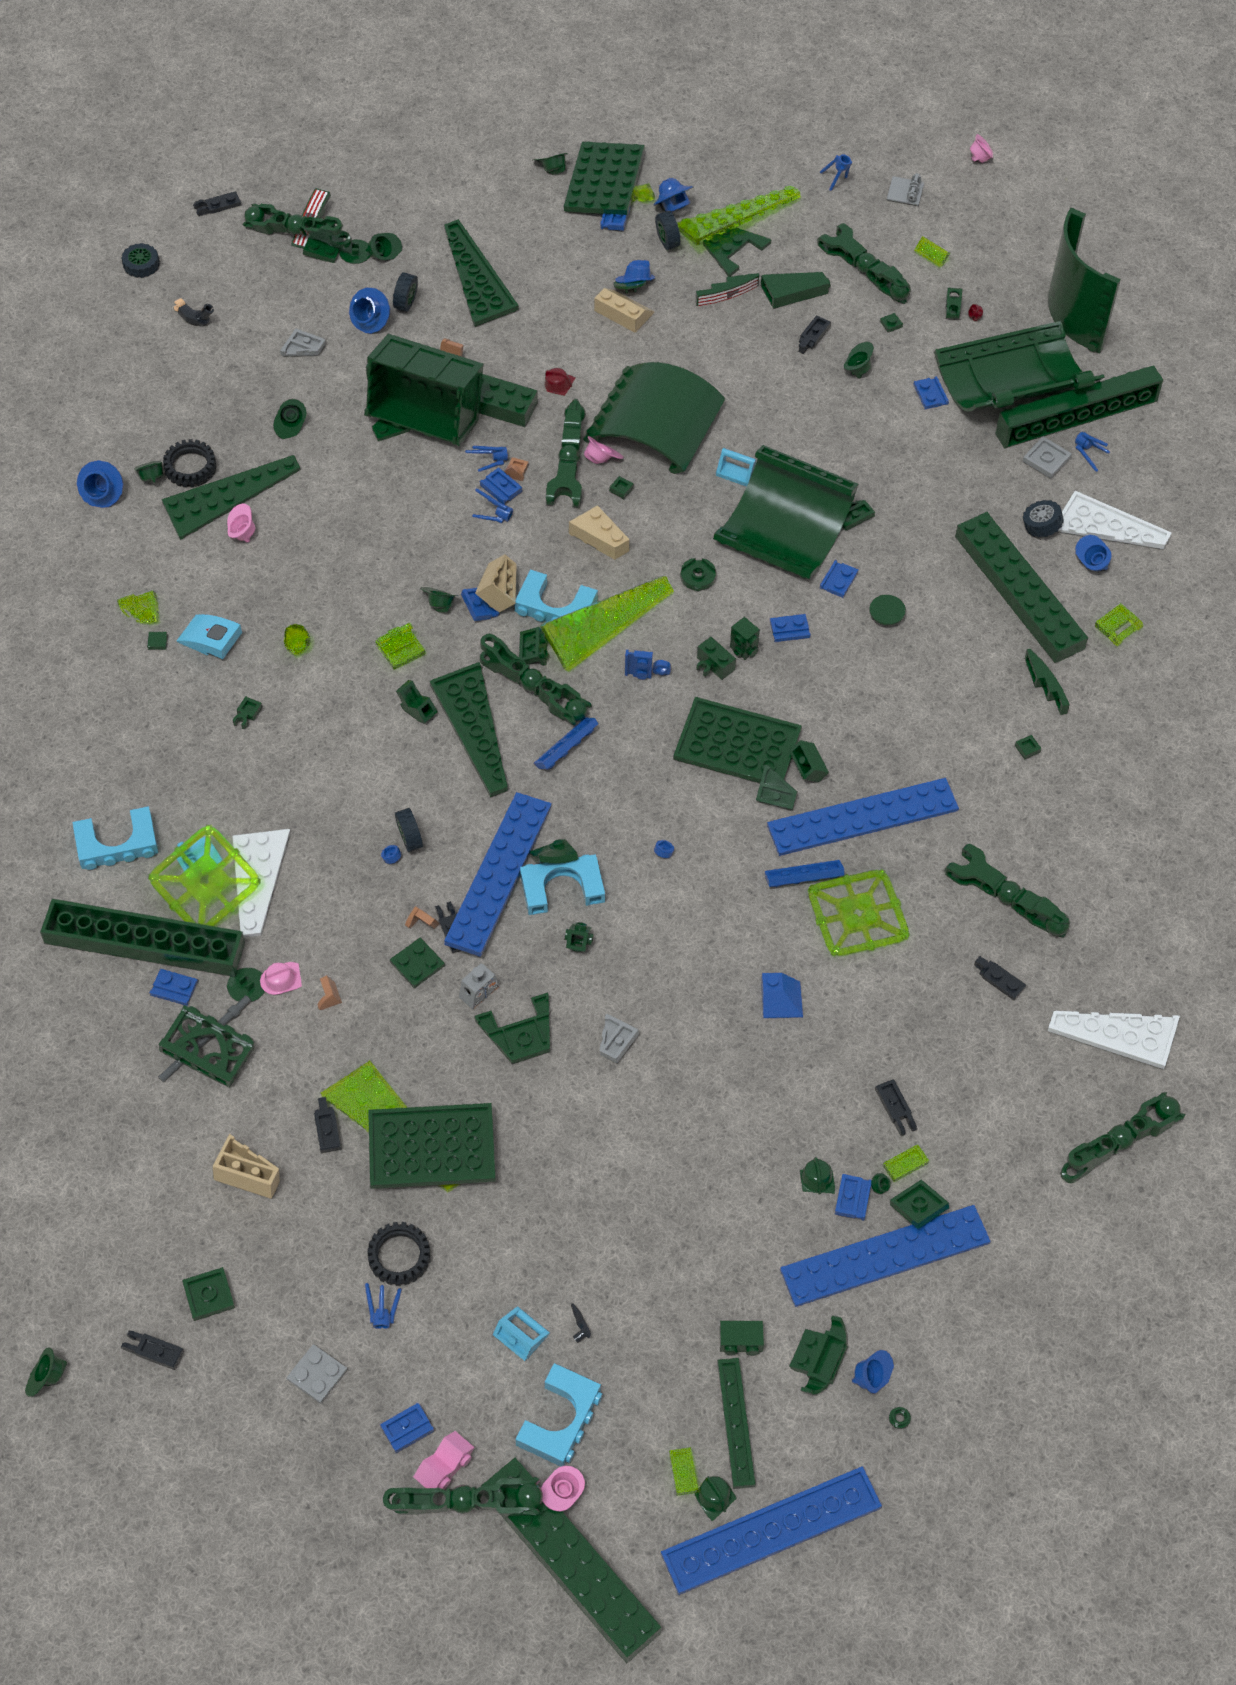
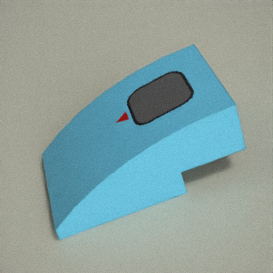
[177,614,242,659]

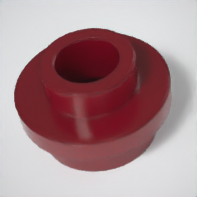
[968,304,983,321]

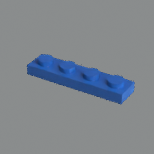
[534,718,599,770]
[765,860,845,887]

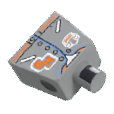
[459,964,500,1010]

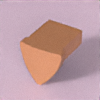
[440,338,464,357]
[504,457,529,481]
[405,906,439,929]
[317,975,342,1010]

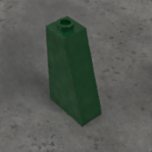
[760,272,831,309]

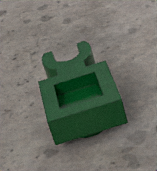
[233,696,263,729]

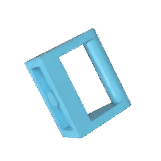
[716,448,756,487]
[493,1306,550,1361]

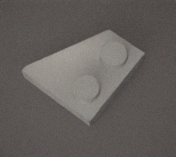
[280,329,326,356]
[600,1014,639,1063]

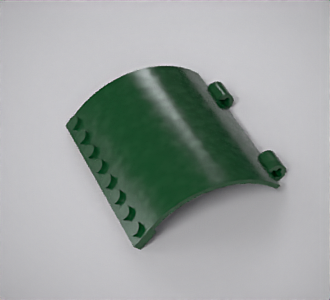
[934,321,1105,412]

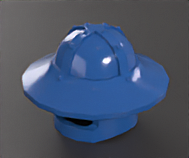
[653,178,694,213]
[349,287,390,333]
[77,460,123,508]

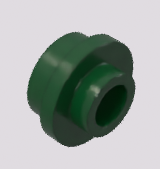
[871,1173,890,1194]
[889,1407,911,1429]

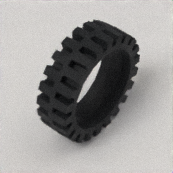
[163,439,216,488]
[367,1222,430,1286]

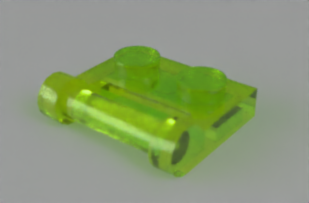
[1095,603,1143,646]

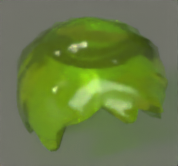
[283,624,311,656]

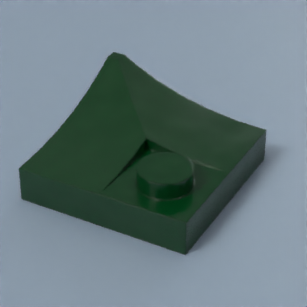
[530,839,579,863]

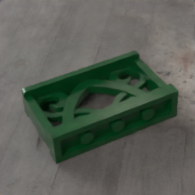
[158,1005,255,1088]

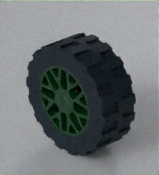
[655,211,681,250]
[121,243,160,278]
[392,272,418,312]
[394,808,423,852]

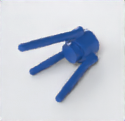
[820,154,852,191]
[1075,432,1110,472]
[465,446,508,472]
[472,488,513,523]
[365,1283,402,1329]

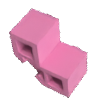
[413,1431,475,1489]

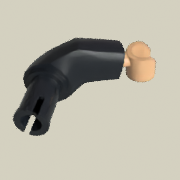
[174,298,214,326]

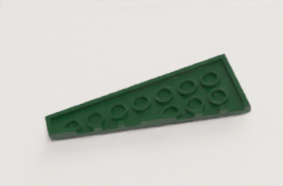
[444,219,519,327]
[162,455,300,540]
[429,662,508,798]

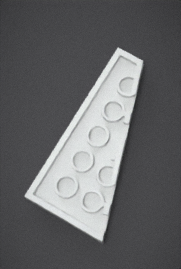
[1058,491,1172,549]
[233,829,291,938]
[1048,1011,1180,1069]

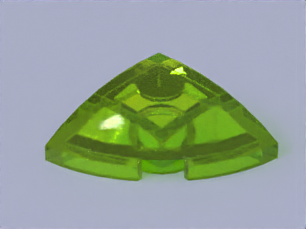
[117,590,159,624]

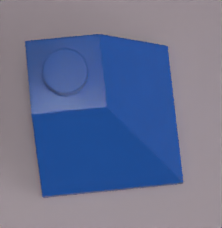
[761,973,803,1018]

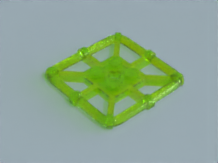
[148,825,261,926]
[807,869,910,957]

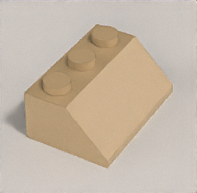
[594,288,655,333]

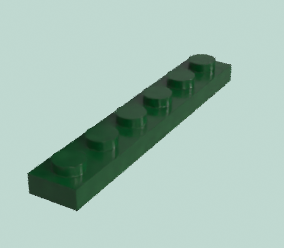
[717,1358,755,1489]

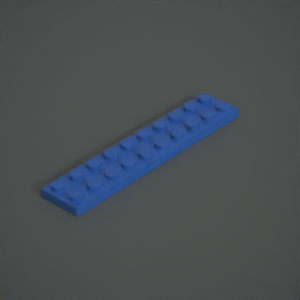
[767,778,959,856]
[444,792,552,957]
[780,1205,991,1307]
[661,1466,882,1595]

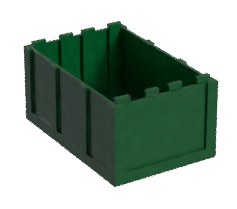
[364,333,484,446]

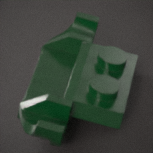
[789,1315,848,1395]

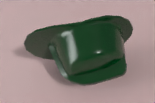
[532,153,568,175]
[366,233,402,260]
[844,342,874,379]
[273,399,307,439]
[134,461,163,484]
[420,587,458,613]
[800,1157,835,1195]
[25,1347,67,1397]
[695,1476,737,1521]

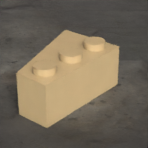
[569,505,629,560]
[475,554,517,612]
[213,1134,280,1199]

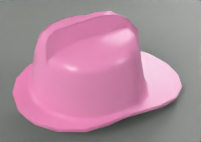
[970,134,993,163]
[584,436,623,464]
[227,504,256,542]
[260,962,302,995]
[541,1466,585,1511]

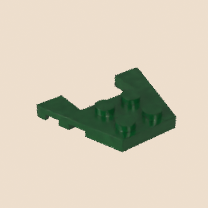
[703,224,772,277]
[474,992,550,1064]

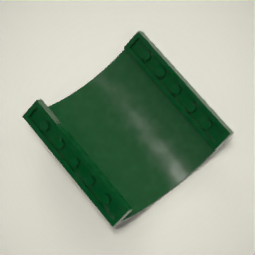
[1048,207,1121,354]
[583,362,726,474]
[713,445,859,579]

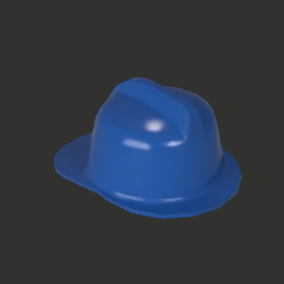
[615,260,655,283]
[1075,535,1112,571]
[852,1350,894,1393]

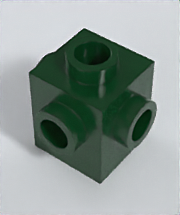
[564,922,594,952]

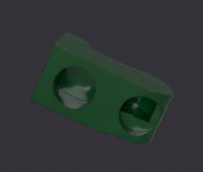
[945,288,963,320]

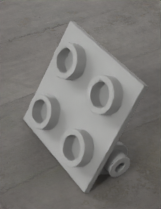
[887,173,924,206]

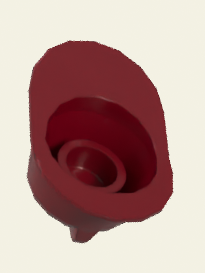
[544,368,576,396]

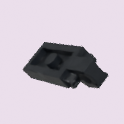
[798,315,831,354]
[974,956,1026,1000]
[314,1097,341,1153]

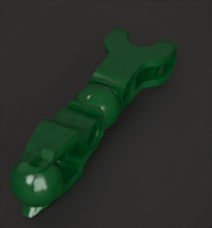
[242,203,352,249]
[817,223,911,304]
[546,399,586,508]
[479,633,592,725]
[944,844,1070,937]
[1060,1092,1186,1183]
[383,1477,543,1516]

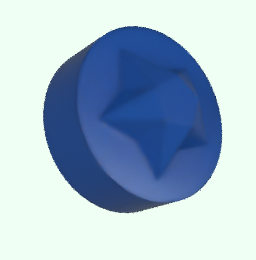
[652,660,671,675]
[654,840,674,858]
[381,845,401,864]

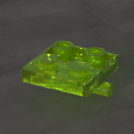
[375,622,426,670]

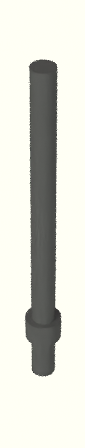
[158,996,251,1083]

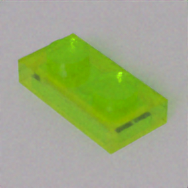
[914,236,950,267]
[883,1144,929,1182]
[669,1447,699,1496]

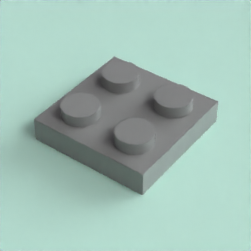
[1023,436,1072,478]
[286,1344,348,1404]

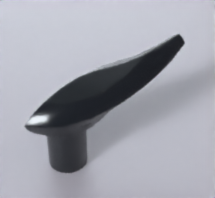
[571,1303,591,1343]

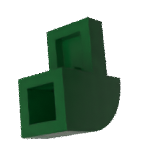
[396,680,438,723]

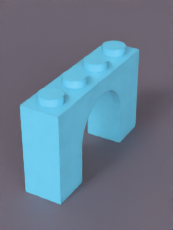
[515,570,598,632]
[72,806,158,870]
[520,854,605,915]
[515,1363,603,1467]

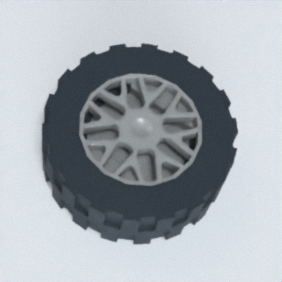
[1023,500,1064,537]

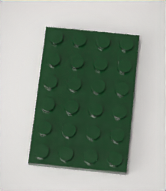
[563,141,645,215]
[673,697,802,783]
[368,1103,496,1189]

